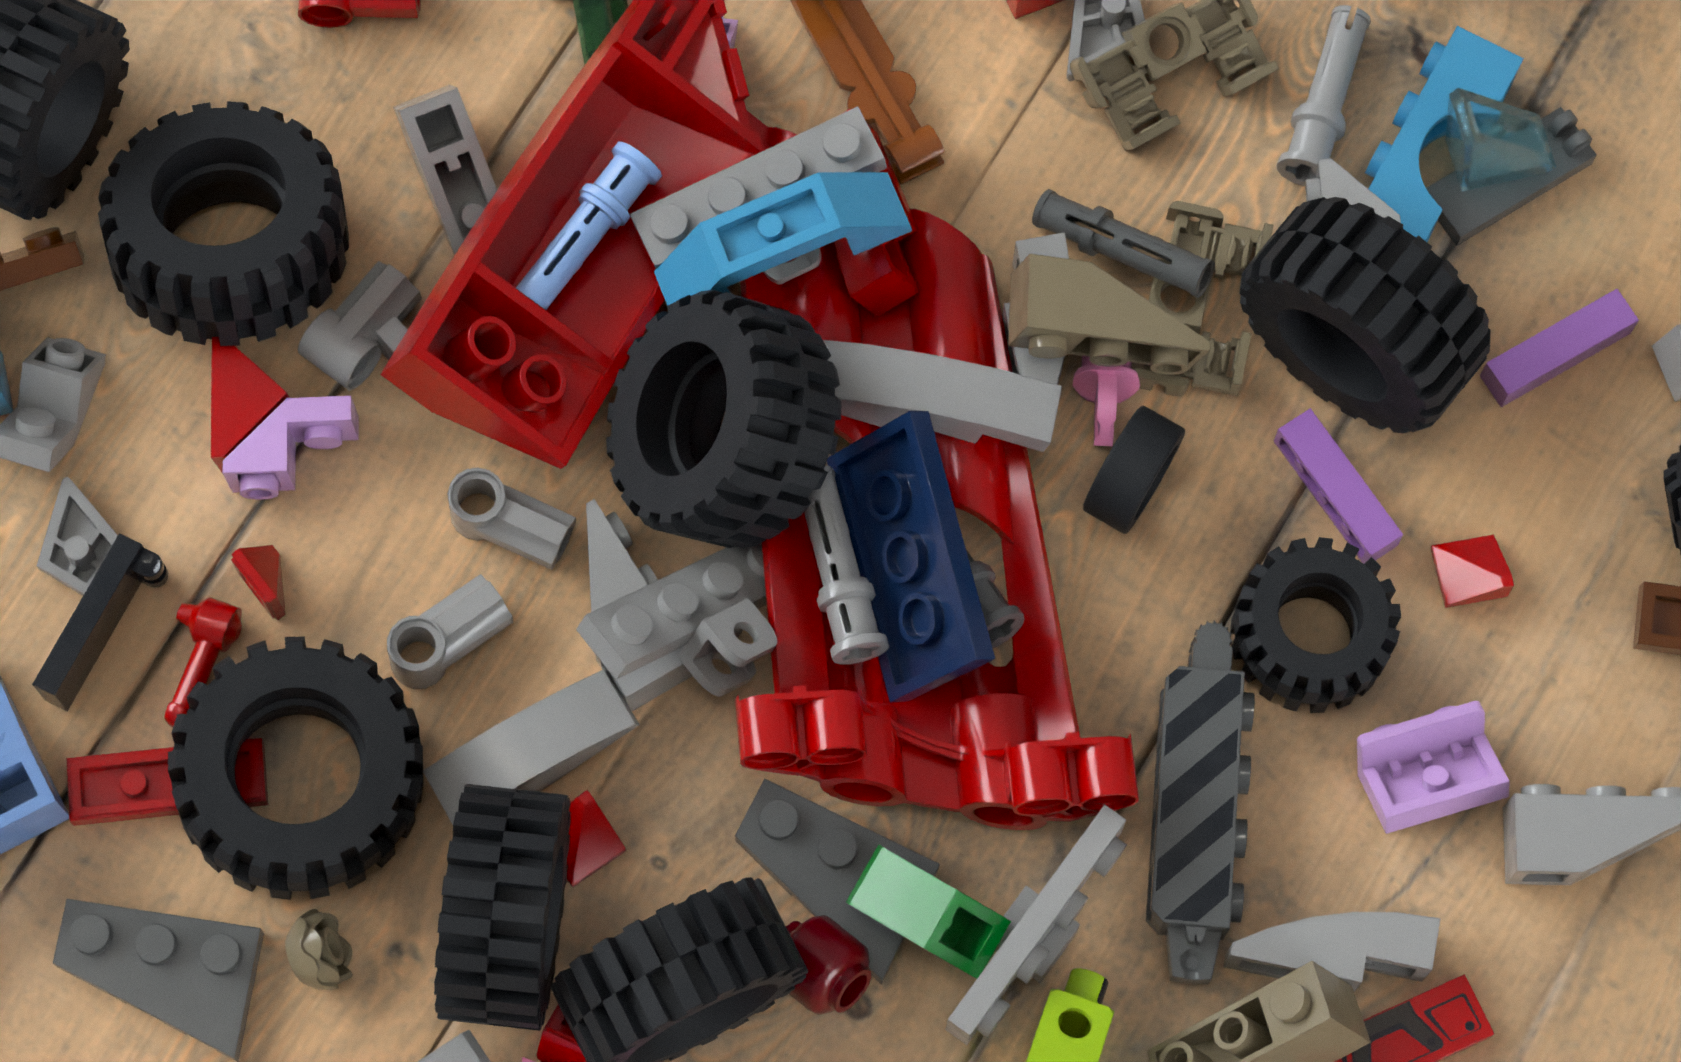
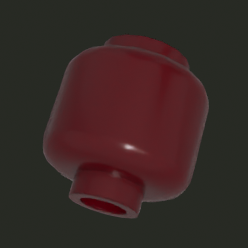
[786,915,872,1015]

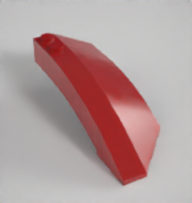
[380,0,764,469]

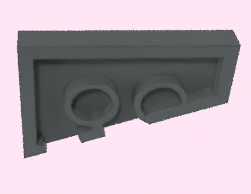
[735,778,940,985]
[53,899,264,1062]

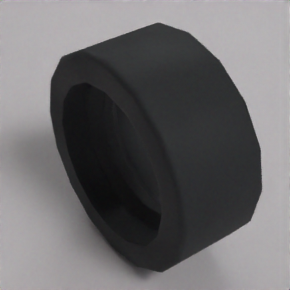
[1083,405,1185,534]

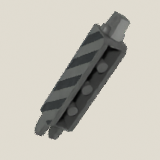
[1145,620,1255,984]

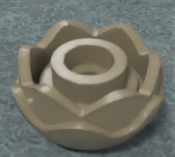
[285,909,353,990]

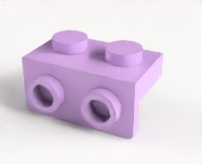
[1357,701,1509,834]

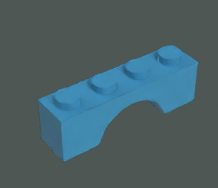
[1365,26,1524,242]

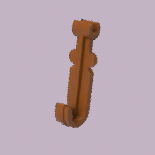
[790,0,945,185]

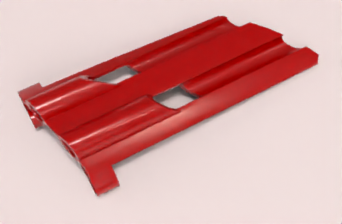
[735,111,1139,830]

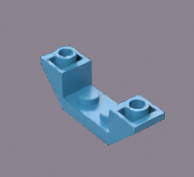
[654,172,912,306]

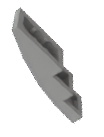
[823,340,1062,452]

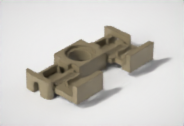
[1070,0,1279,150]
[1134,201,1274,396]

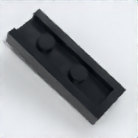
[32,533,168,712]

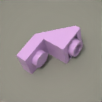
[222,396,359,500]

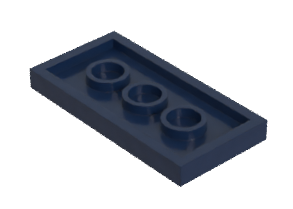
[827,411,995,702]

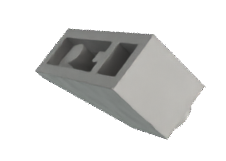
[393,85,497,255]

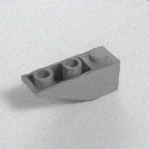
[586,499,693,711]
[1503,784,1681,886]

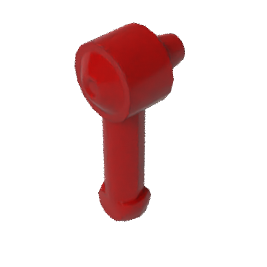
[164,597,242,728]

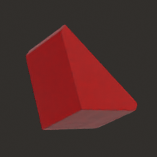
[211,337,290,474]

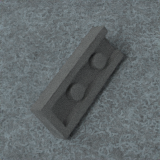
[1426,107,1597,246]

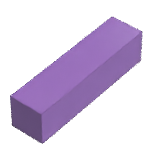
[1480,289,1639,407]
[1274,408,1403,564]

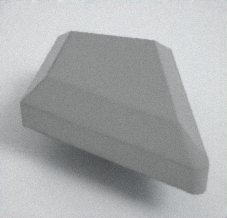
[1067,0,1145,81]
[37,477,118,596]

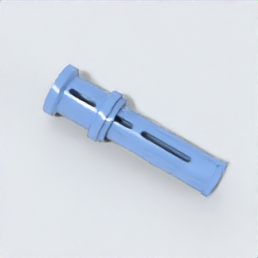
[516,141,662,310]

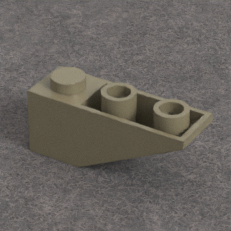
[1008,254,1211,375]
[1147,961,1371,1062]

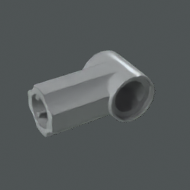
[298,261,422,391]
[447,468,576,570]
[387,574,513,689]

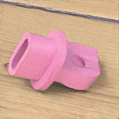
[1073,356,1140,447]

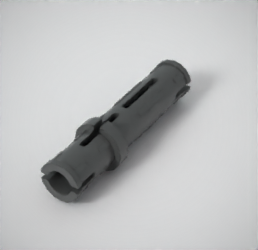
[1032,189,1215,298]

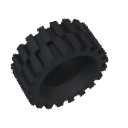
[0,0,130,220]
[434,784,571,1031]
[550,877,808,1062]

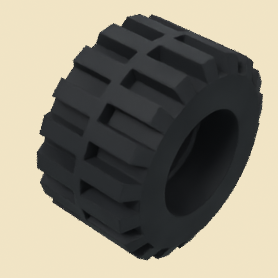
[1230,537,1401,713]

